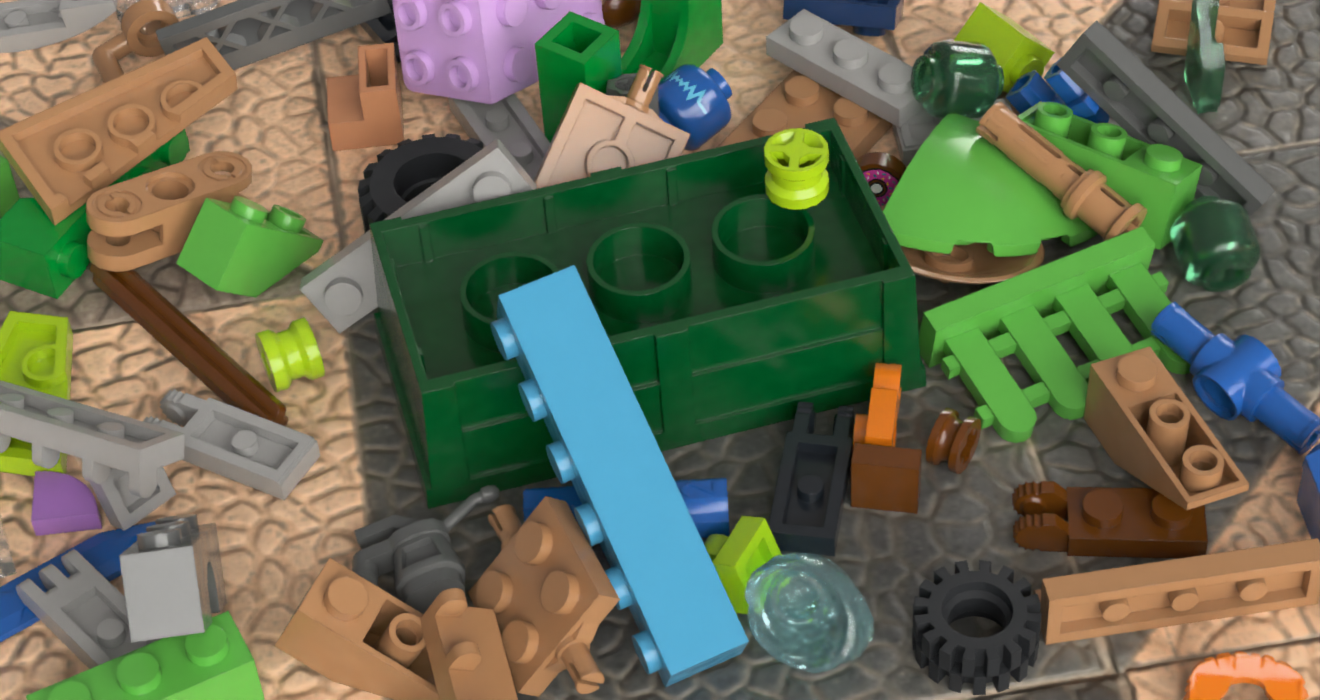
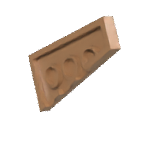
[0,37,238,226]

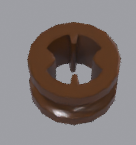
[926,408,982,474]

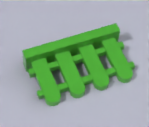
[919,226,1191,443]

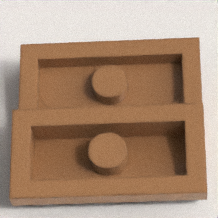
[1151,0,1276,65]

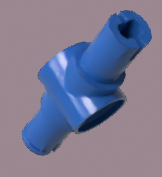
[1150,302,1320,455]

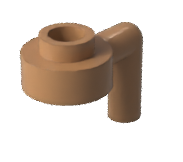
[92,0,179,83]

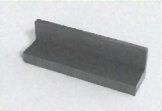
[1056,20,1275,233]

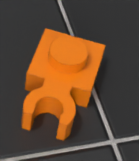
[853,363,902,450]

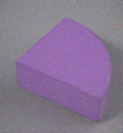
[31,471,102,536]

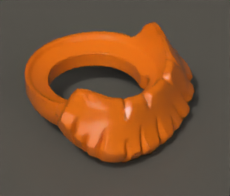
[1183,651,1309,700]

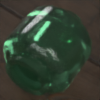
[911,41,1004,119]
[1170,196,1260,292]

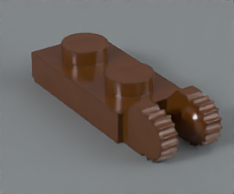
[1012,481,1208,559]

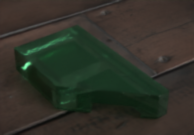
[1184,0,1225,114]

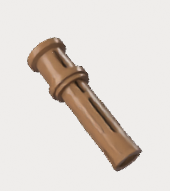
[976,102,1147,241]

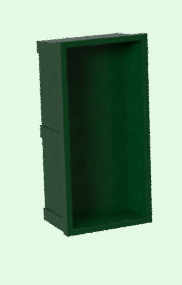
[369,117,927,509]

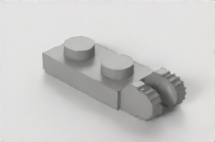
[143,389,320,500]

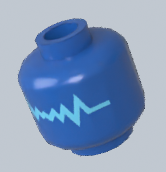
[659,64,732,151]

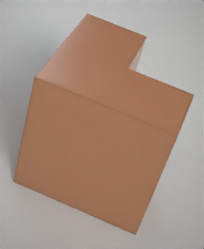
[327,43,404,151]

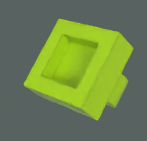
[704,516,787,616]

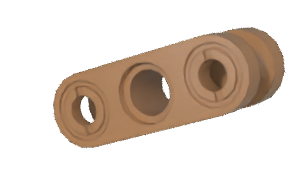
[86,151,252,272]

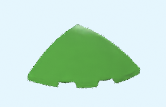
[883,111,1097,257]

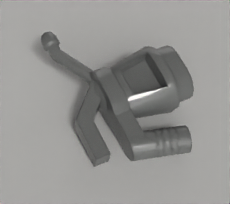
[352,485,499,614]

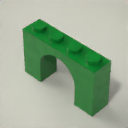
[535,0,723,143]

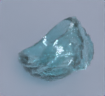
[744,552,874,673]

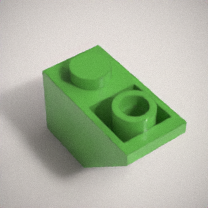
[176,196,324,297]

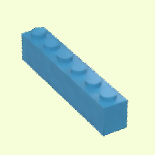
[490,265,749,687]

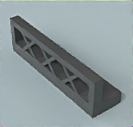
[156,0,392,70]

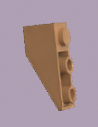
[1084,346,1249,510]
[274,558,439,700]

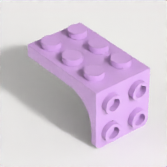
[392,0,605,104]

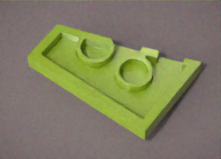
[0,311,73,476]

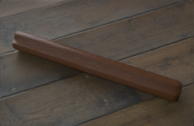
[89,263,289,426]

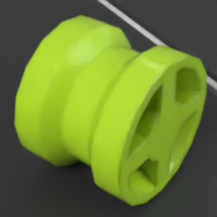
[764,128,829,210]
[255,317,325,393]

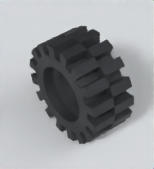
[912,560,1042,695]

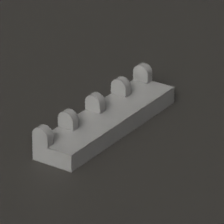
[0,380,185,498]

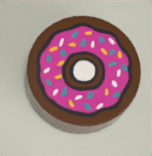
[857,152,906,206]

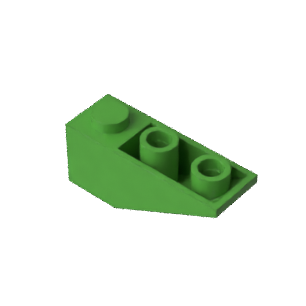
[1017,101,1202,250]

